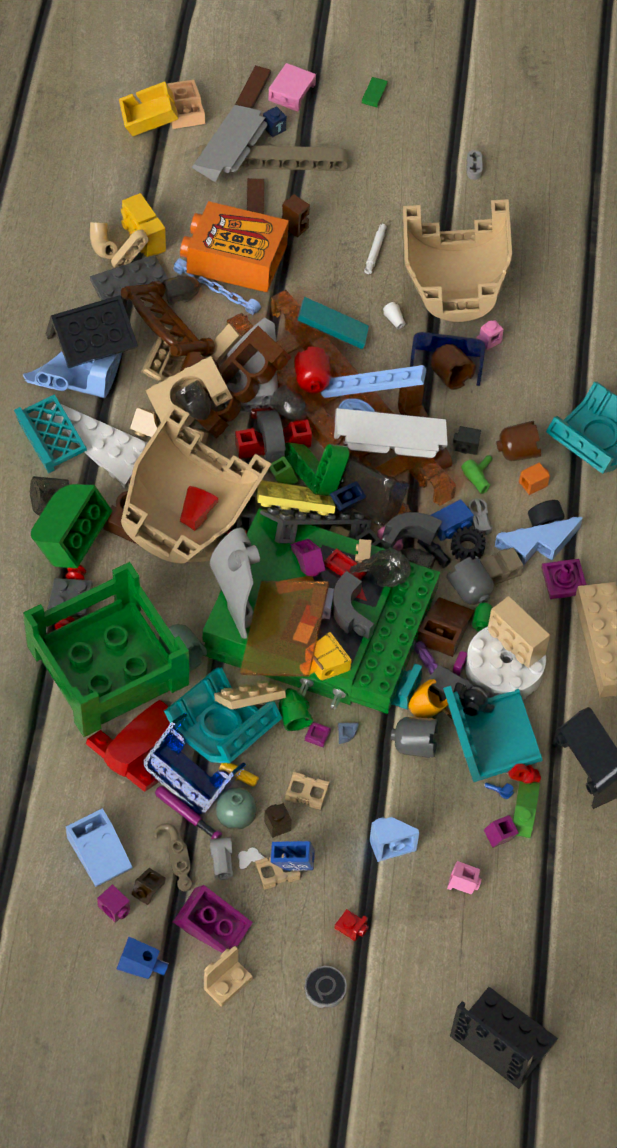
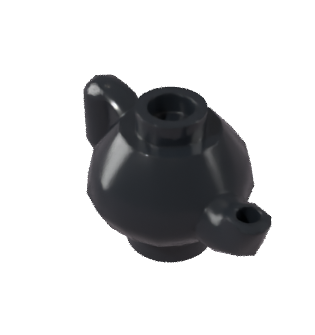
[453,682,495,716]

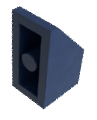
[330,481,366,513]

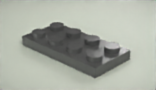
[90,255,169,300]

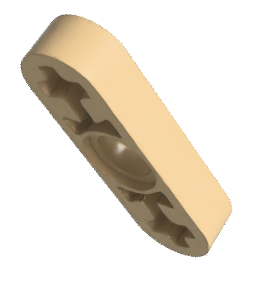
[111,230,149,268]

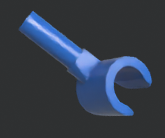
[485,783,514,799]

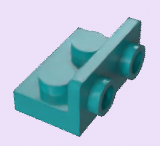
[392,664,422,710]

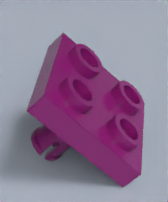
[541,559,587,599]

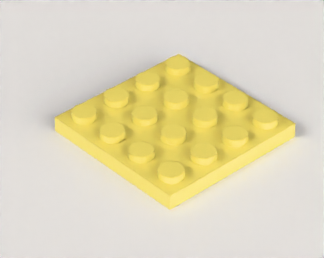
[255,480,335,516]

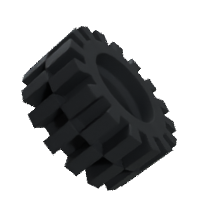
[450,527,486,562]

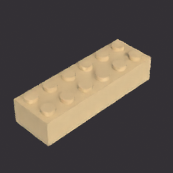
[575,582,617,697]

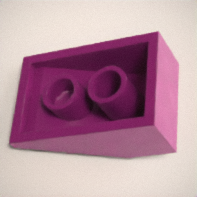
[173,885,253,953]

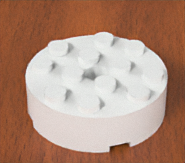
[465,627,546,700]

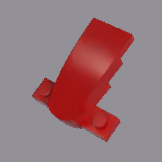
[86,699,176,792]

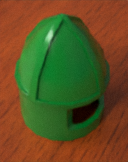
[279,688,313,731]

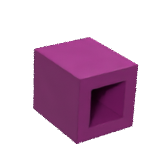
[484,815,519,848]

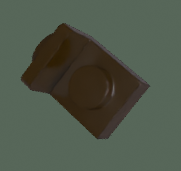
[132,868,166,905]

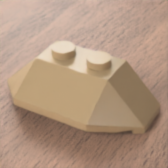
[141,326,186,381]

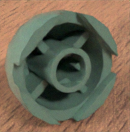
[216,787,257,829]

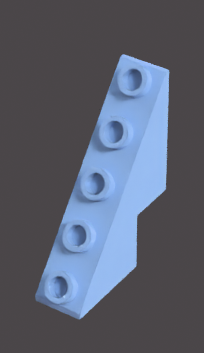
[494,517,583,565]

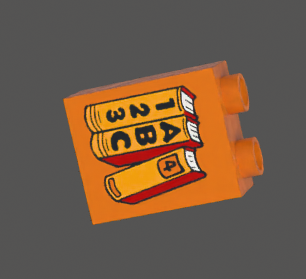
[180,201,289,293]

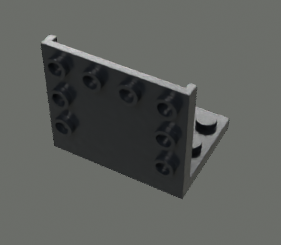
[46,295,138,368]
[450,987,558,1089]

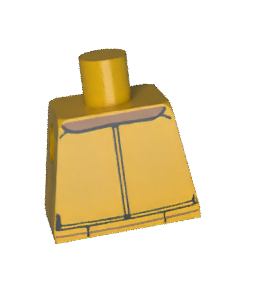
[300,632,351,680]

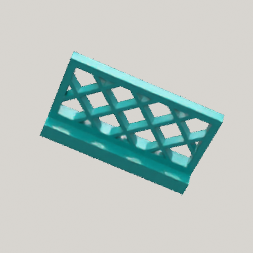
[14,394,87,474]

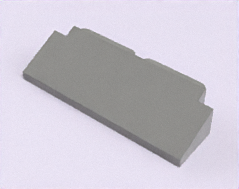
[192,105,267,182]

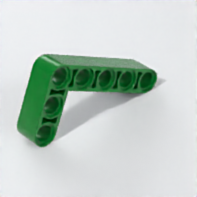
[284,442,349,496]

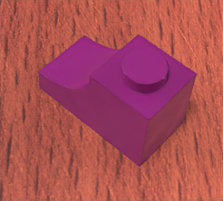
[290,539,325,576]

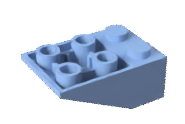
[66,808,132,887]

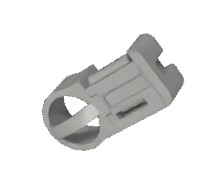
[468,498,492,535]

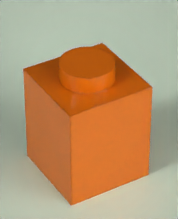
[519,462,550,495]

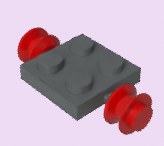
[47,564,93,630]

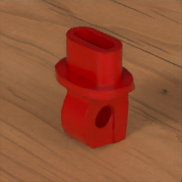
[508,764,541,784]

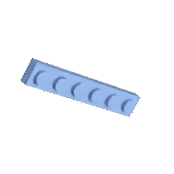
[321,365,426,398]

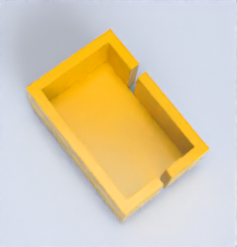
[119,81,179,137]
[121,193,166,257]

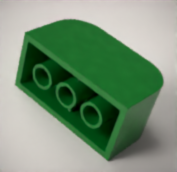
[31,484,113,568]

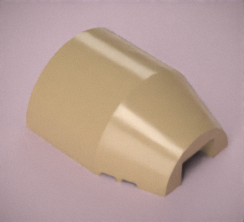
[403,199,512,322]
[121,404,271,564]

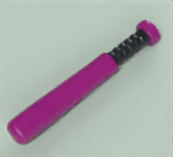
[155,786,222,839]

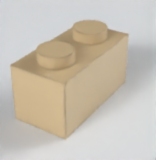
[355,539,371,567]

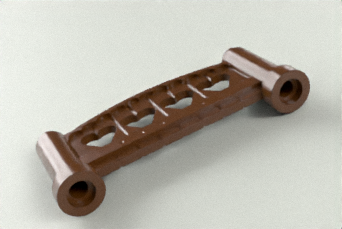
[121,281,215,357]

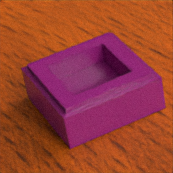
[453,651,467,677]
[305,722,331,747]

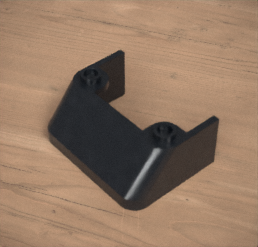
[552,707,617,809]

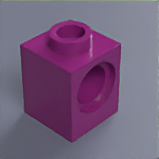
[97,884,130,923]

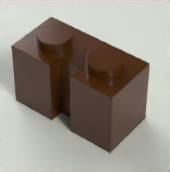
[282,194,310,238]

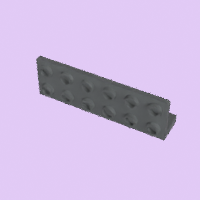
[260,507,372,543]

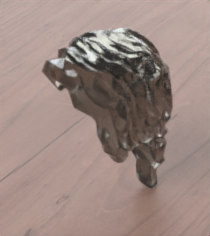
[350,548,411,588]

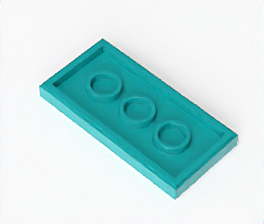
[297,297,369,349]

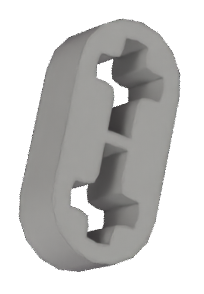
[466,150,482,180]

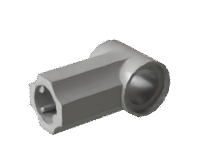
[210,837,233,880]

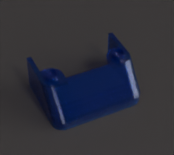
[410,332,485,386]
[144,713,246,814]

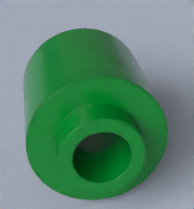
[472,603,493,632]

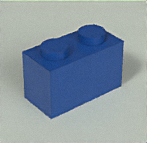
[430,499,474,542]

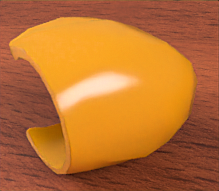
[408,679,448,718]

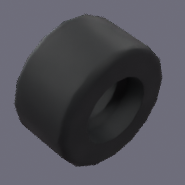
[528,500,565,527]

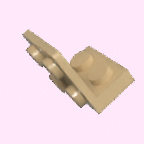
[204,946,253,1007]

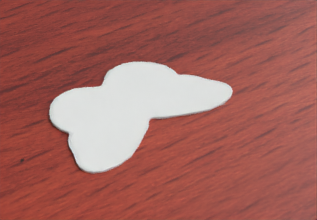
[238,847,265,869]

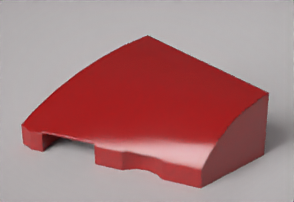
[180,486,218,531]

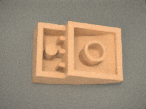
[167,80,205,129]

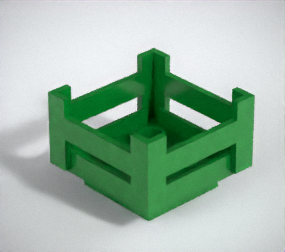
[23,562,189,737]

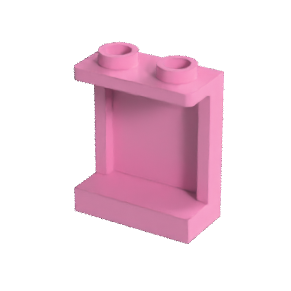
[268,63,316,112]

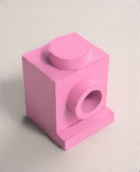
[477,320,504,350]
[447,861,482,894]

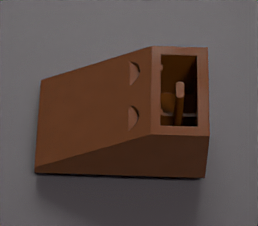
[417,597,475,657]

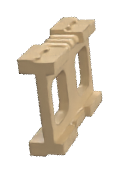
[285,772,329,810]
[255,854,300,890]

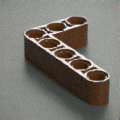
[398,384,453,472]

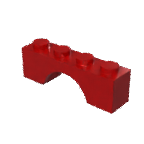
[235,419,312,459]

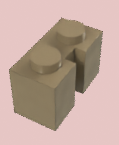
[480,548,524,585]

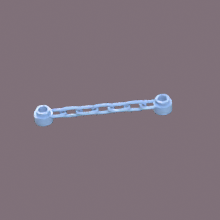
[173,258,261,315]

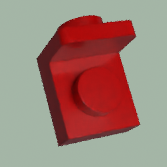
[334,909,369,941]

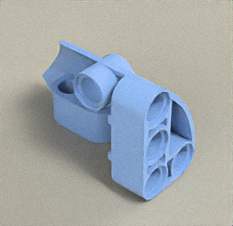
[23,351,122,398]

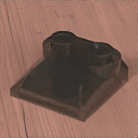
[29,476,69,516]

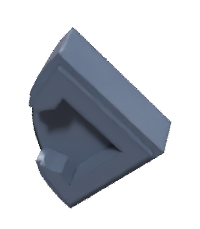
[338,723,358,744]

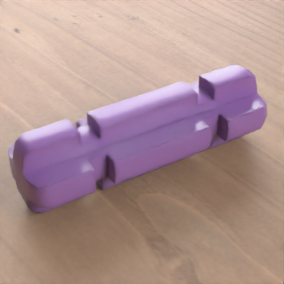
[414,641,438,675]

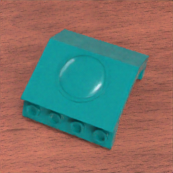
[546,381,617,474]
[164,668,282,763]

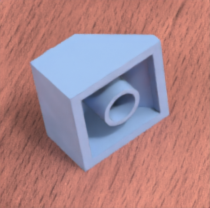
[370,817,419,862]

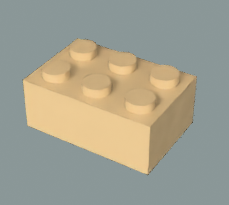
[487,596,550,668]

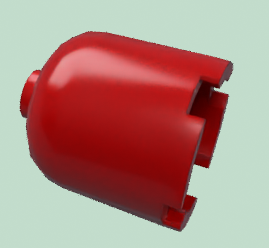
[294,347,331,393]

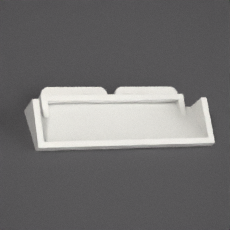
[334,408,447,458]

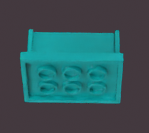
[443,686,543,782]

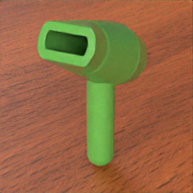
[461,455,492,494]

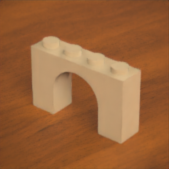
[145,356,233,422]

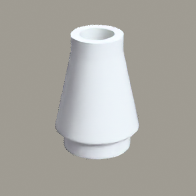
[383,302,406,329]

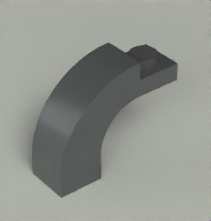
[256,410,285,470]
[381,512,442,551]
[332,571,374,639]

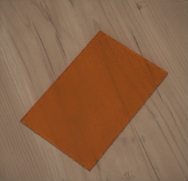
[240,581,329,677]

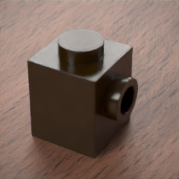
[264,803,292,838]

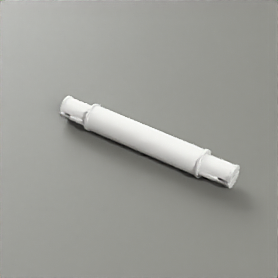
[364,224,387,274]

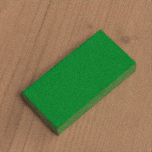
[362,77,388,107]

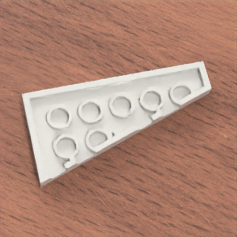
[47,404,148,489]

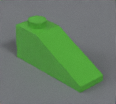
[512,781,540,838]

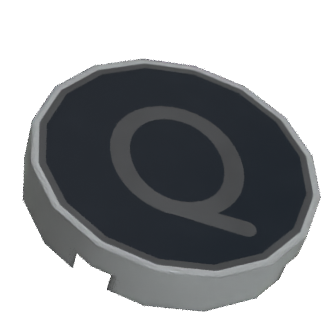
[304,966,347,1008]

